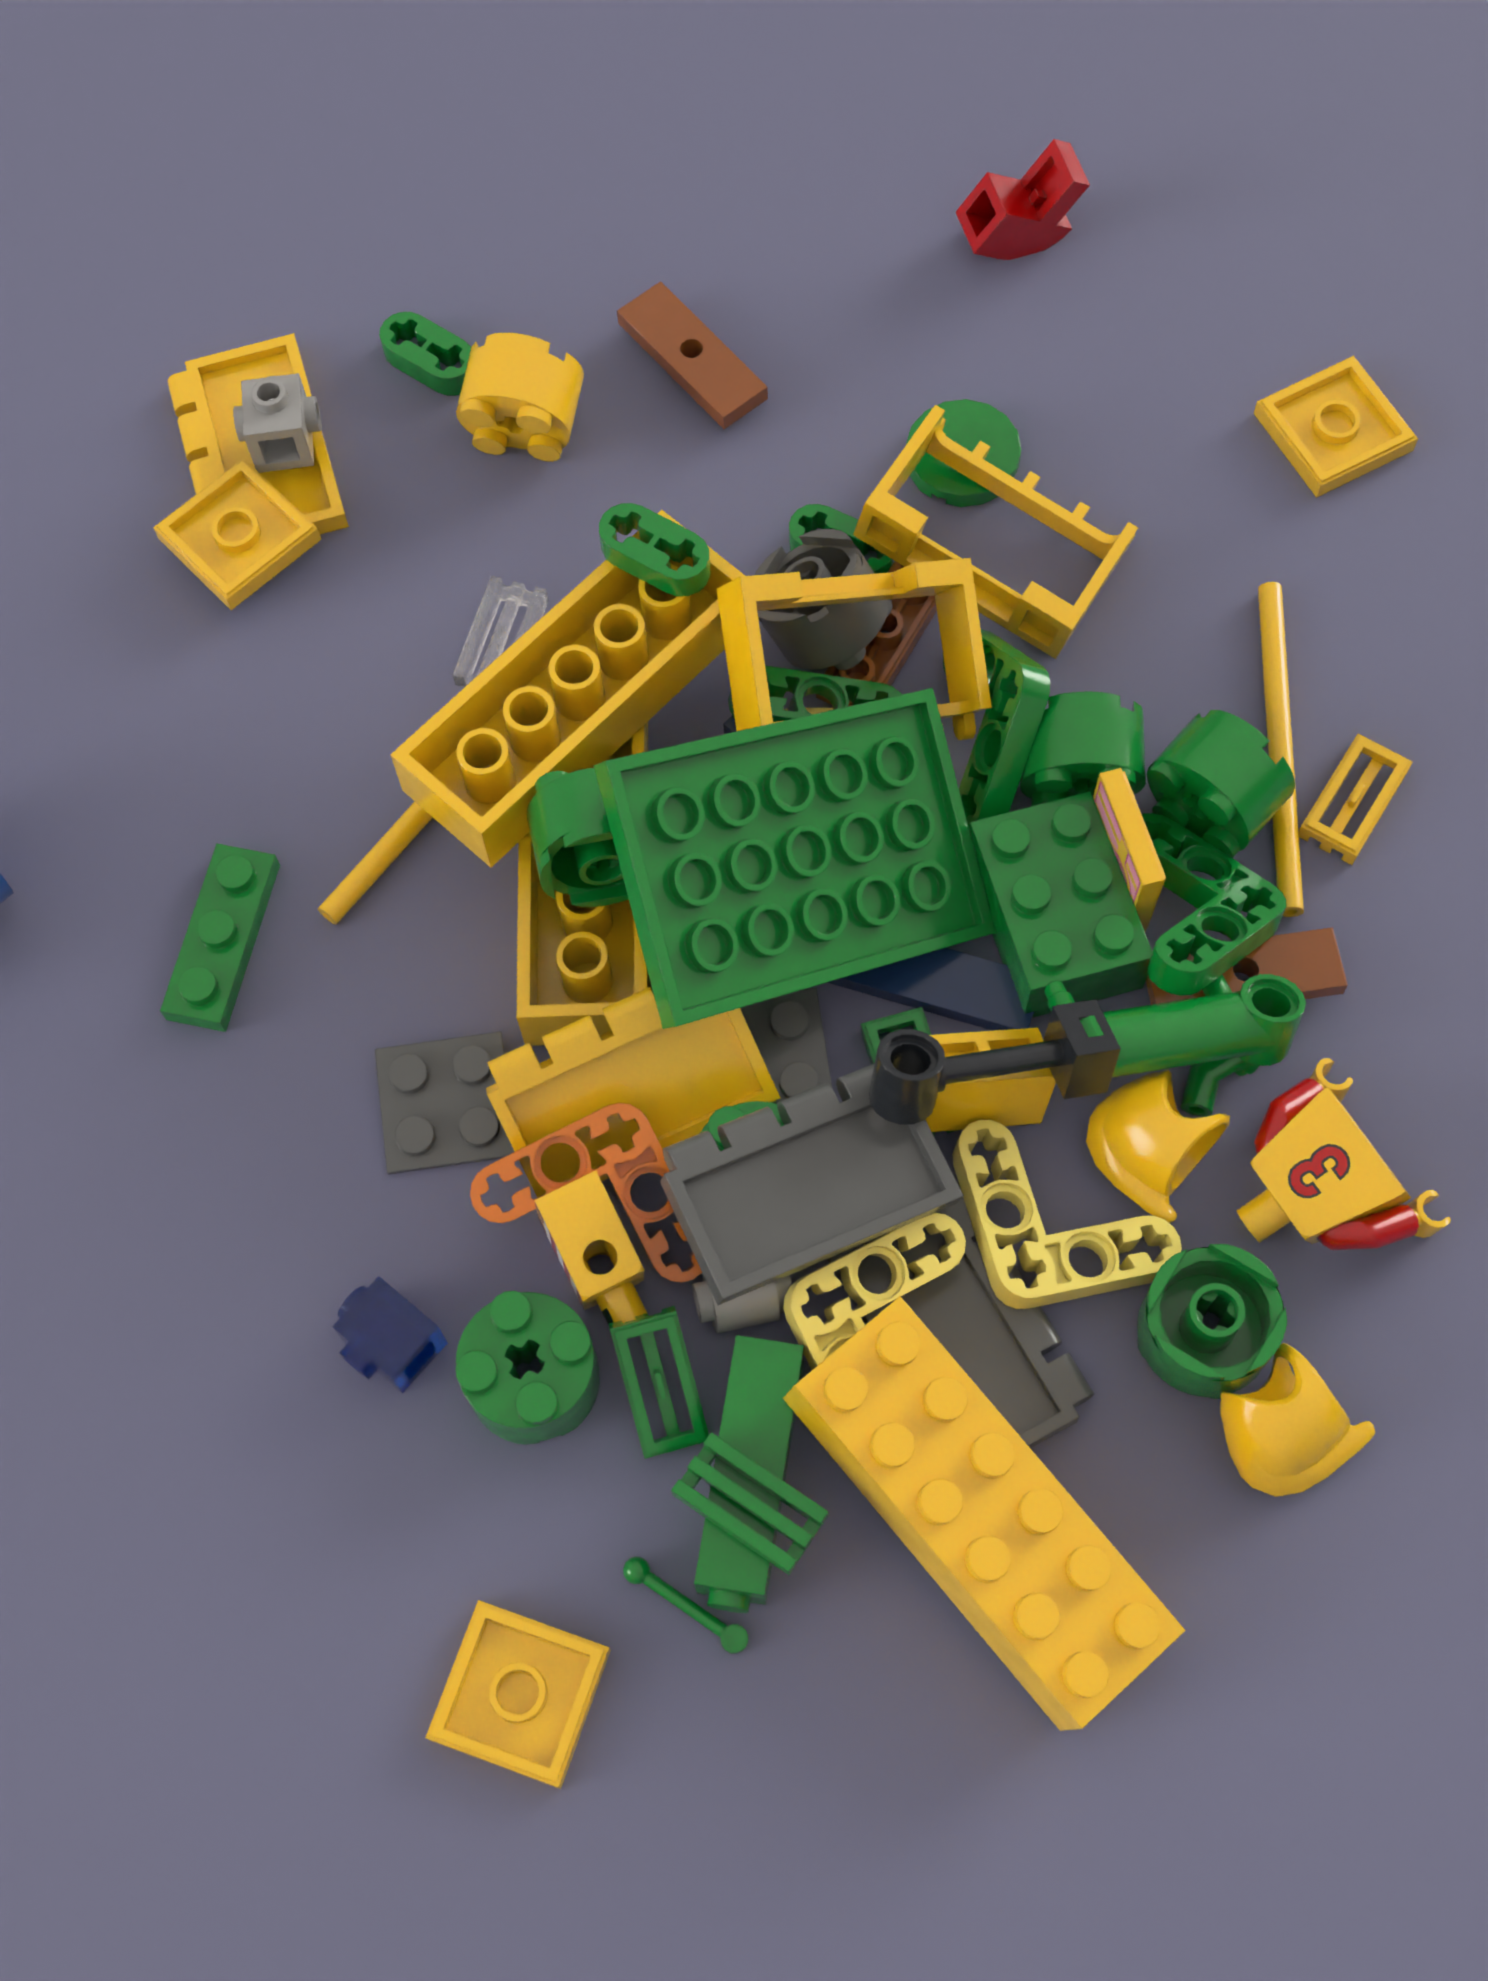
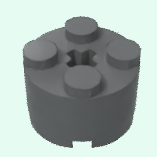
[755,529,893,670]

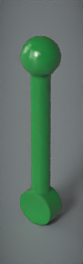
[623,1556,748,1654]

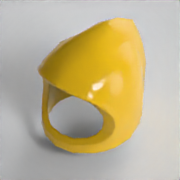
[1086,1069,1230,1223]
[1220,1343,1375,1497]

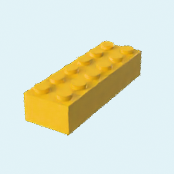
[390,510,745,868]
[516,722,652,1046]
[783,1296,1186,1731]

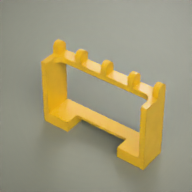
[853,405,1138,659]
[716,558,992,740]

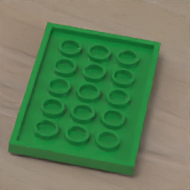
[593,688,996,1029]

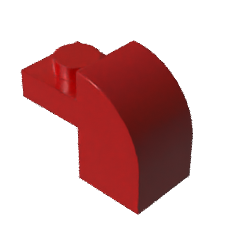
[956,139,1090,260]

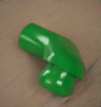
[1180,1057,1259,1117]

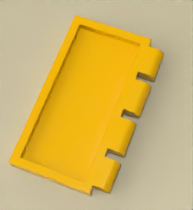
[167,333,349,534]
[486,987,780,1197]

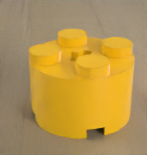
[456,333,584,462]

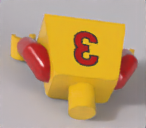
[1236,1058,1451,1250]

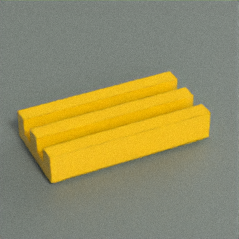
[1299,733,1413,865]

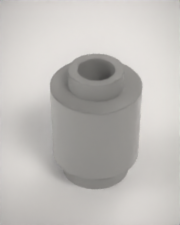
[692,1273,792,1334]

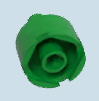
[1020,691,1146,806]
[1146,710,1295,858]
[527,768,629,907]
[1137,1244,1287,1399]
[456,1291,600,1445]

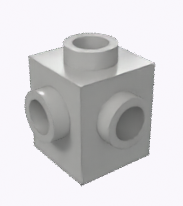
[233,373,322,473]

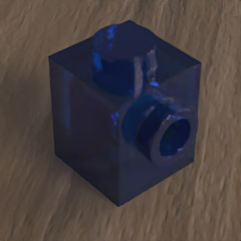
[332,1276,448,1393]

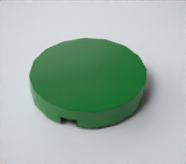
[906,399,1022,507]

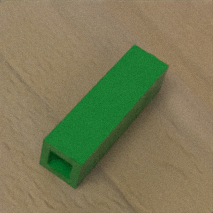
[694,1335,804,1613]

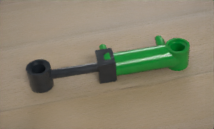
[869,974,1306,1125]

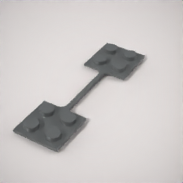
[375,987,832,1175]

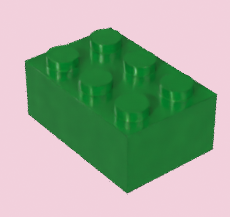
[969,791,1153,1018]

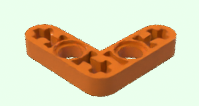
[470,1103,702,1283]

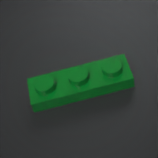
[160,843,280,1032]

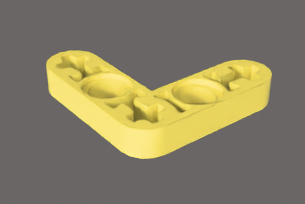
[952,1120,1182,1309]
[783,1213,966,1370]

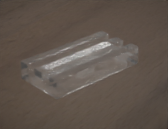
[452,576,549,687]

